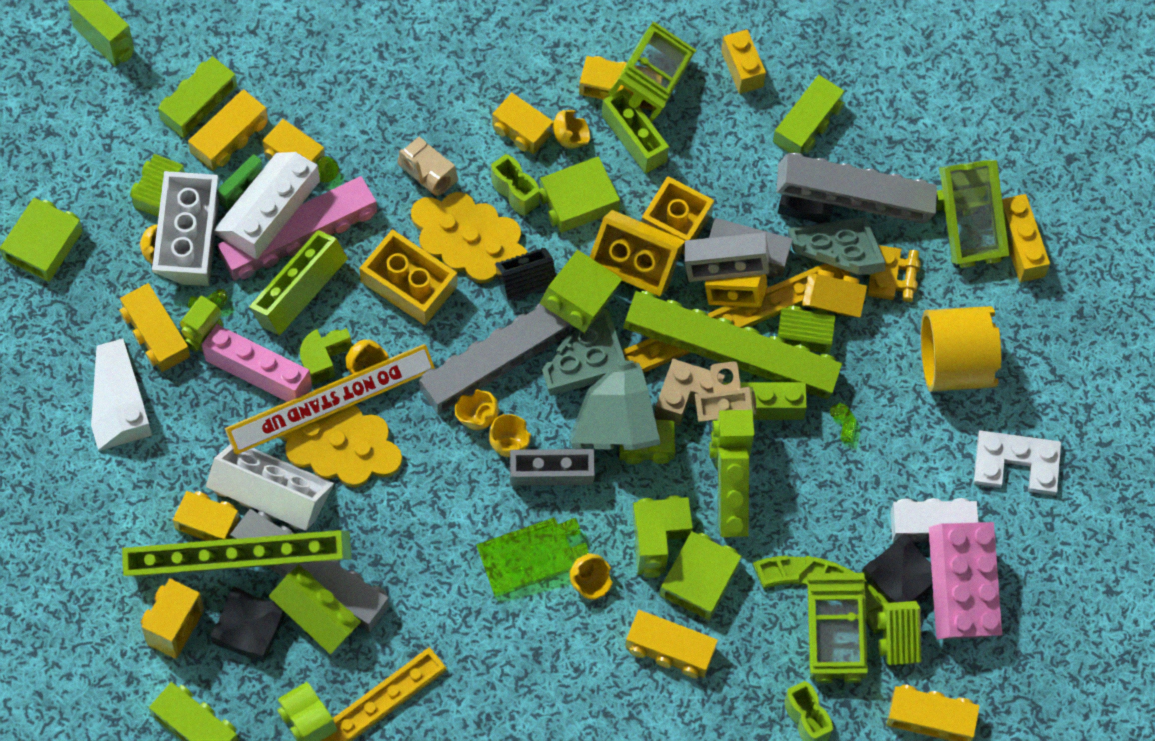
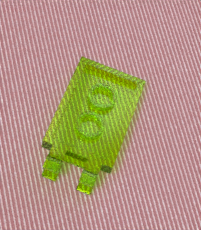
[476,517,589,597]

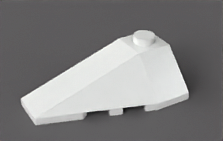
[91,339,152,451]

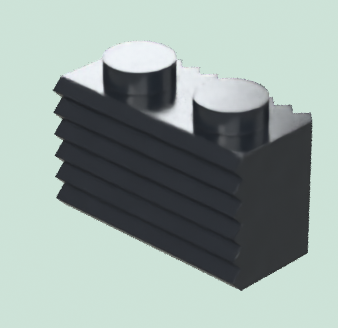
[495,248,556,301]

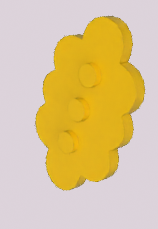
[411,192,528,284]
[279,405,402,488]

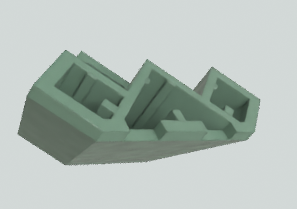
[569,361,661,450]

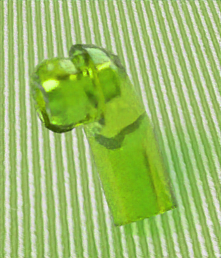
[188,289,228,309]
[830,403,857,443]

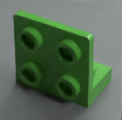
[217,154,263,211]

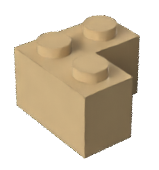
[654,359,725,426]

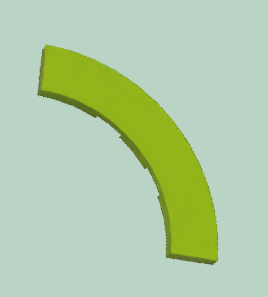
[752,555,888,634]

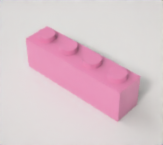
[202,324,312,402]

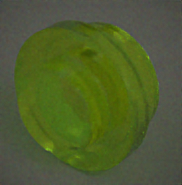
[315,156,339,183]

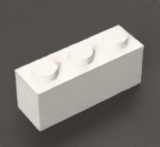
[890,498,978,542]

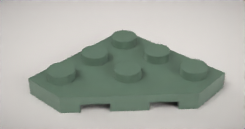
[788,217,885,275]
[542,309,626,396]

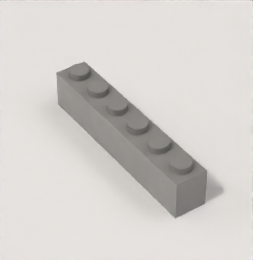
[776,153,937,223]
[419,304,574,414]
[230,509,389,633]

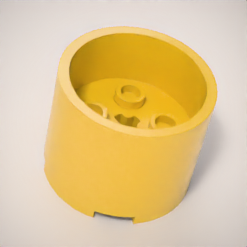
[921,306,1001,392]

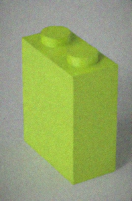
[67,0,135,66]
[539,156,620,233]
[0,197,83,282]
[539,249,622,333]
[660,531,742,621]

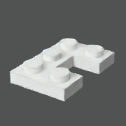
[973,430,1061,495]

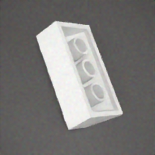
[213,152,320,259]
[152,171,220,286]
[206,444,334,531]

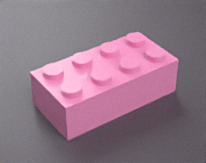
[929,522,1002,639]

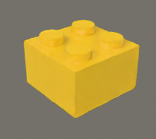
[641,176,714,255]
[140,578,204,659]

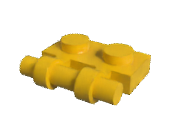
[867,245,921,302]

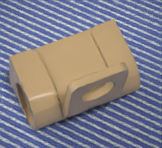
[397,136,459,196]
[695,362,757,422]

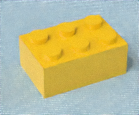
[589,210,685,296]
[359,229,458,325]

